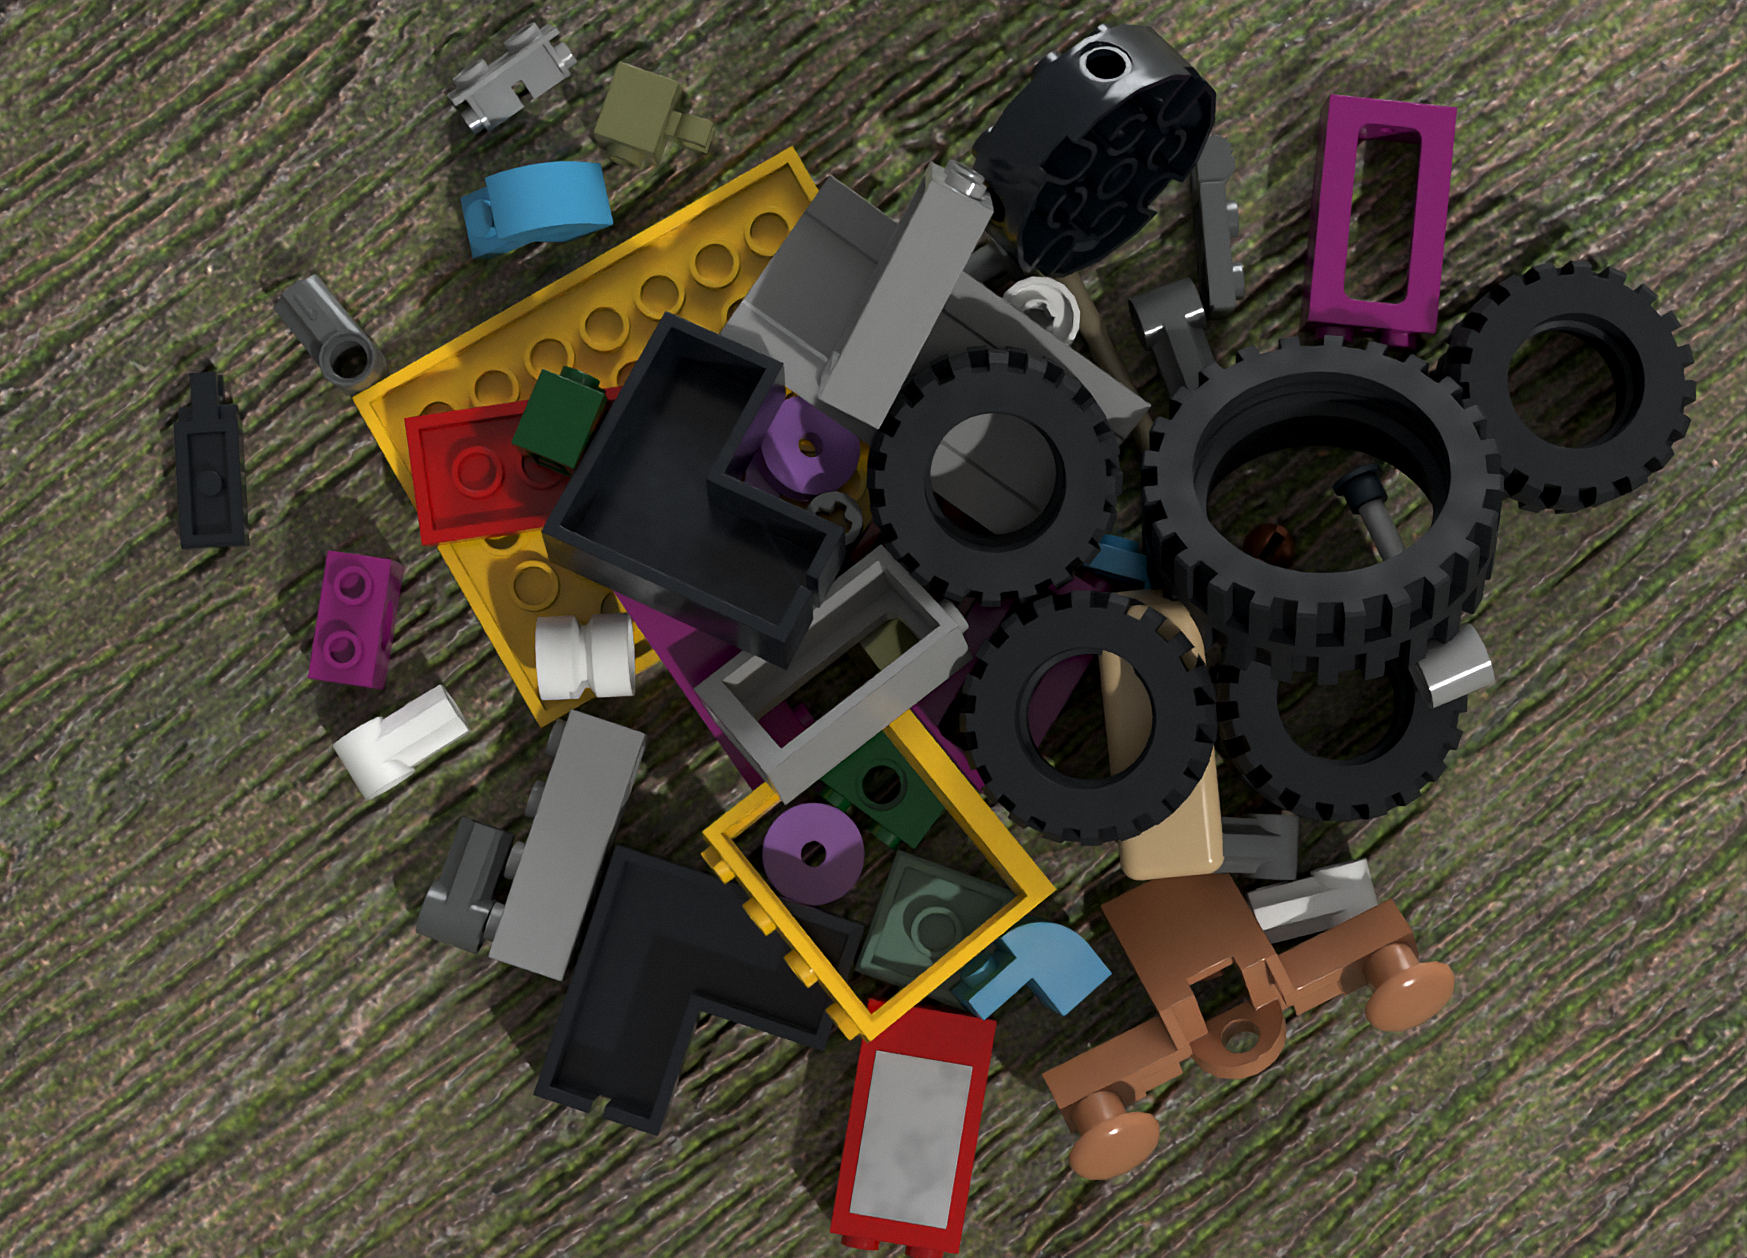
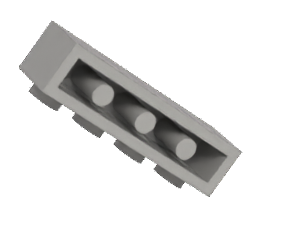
[483,709,650,981]

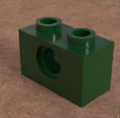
[511,366,612,478]
[814,730,945,851]

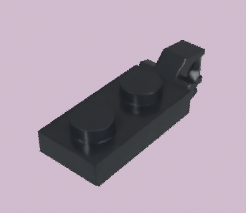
[173,372,250,550]

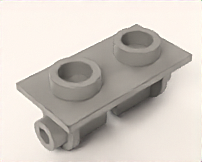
[446,22,577,134]

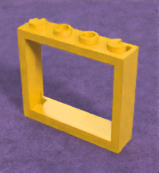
[701,709,1057,1044]

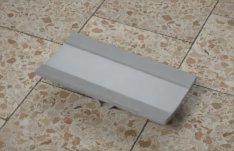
[719,175,1151,535]

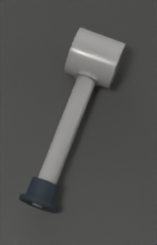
[1333,464,1495,709]

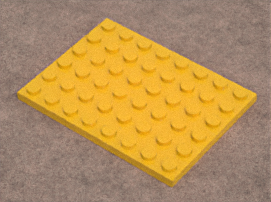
[352,146,872,729]

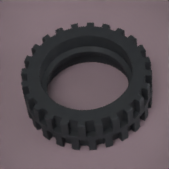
[1141,335,1504,685]

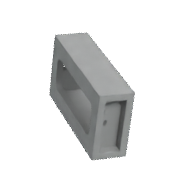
[818,160,994,429]
[694,545,973,805]

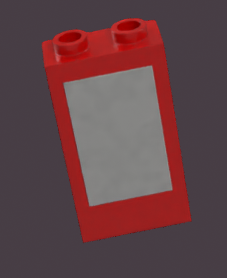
[830,995,997,1258]

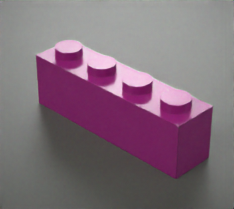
[613,591,816,791]

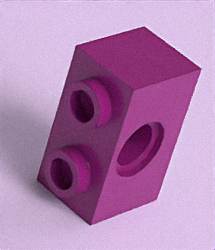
[308,550,404,690]

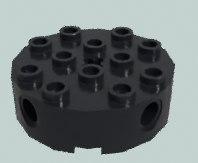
[972,23,1216,278]

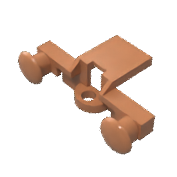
[1042,873,1455,1180]

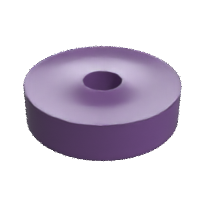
[755,396,860,501]
[762,803,865,905]

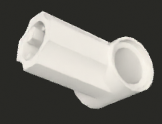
[333,685,471,801]
[1245,858,1378,944]

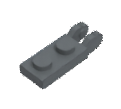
[1189,133,1245,321]

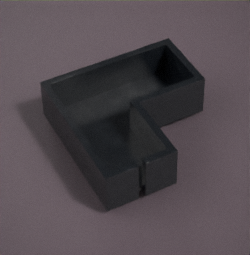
[541,311,846,670]
[533,843,865,1136]

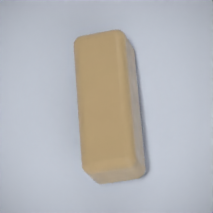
[1098,589,1224,880]

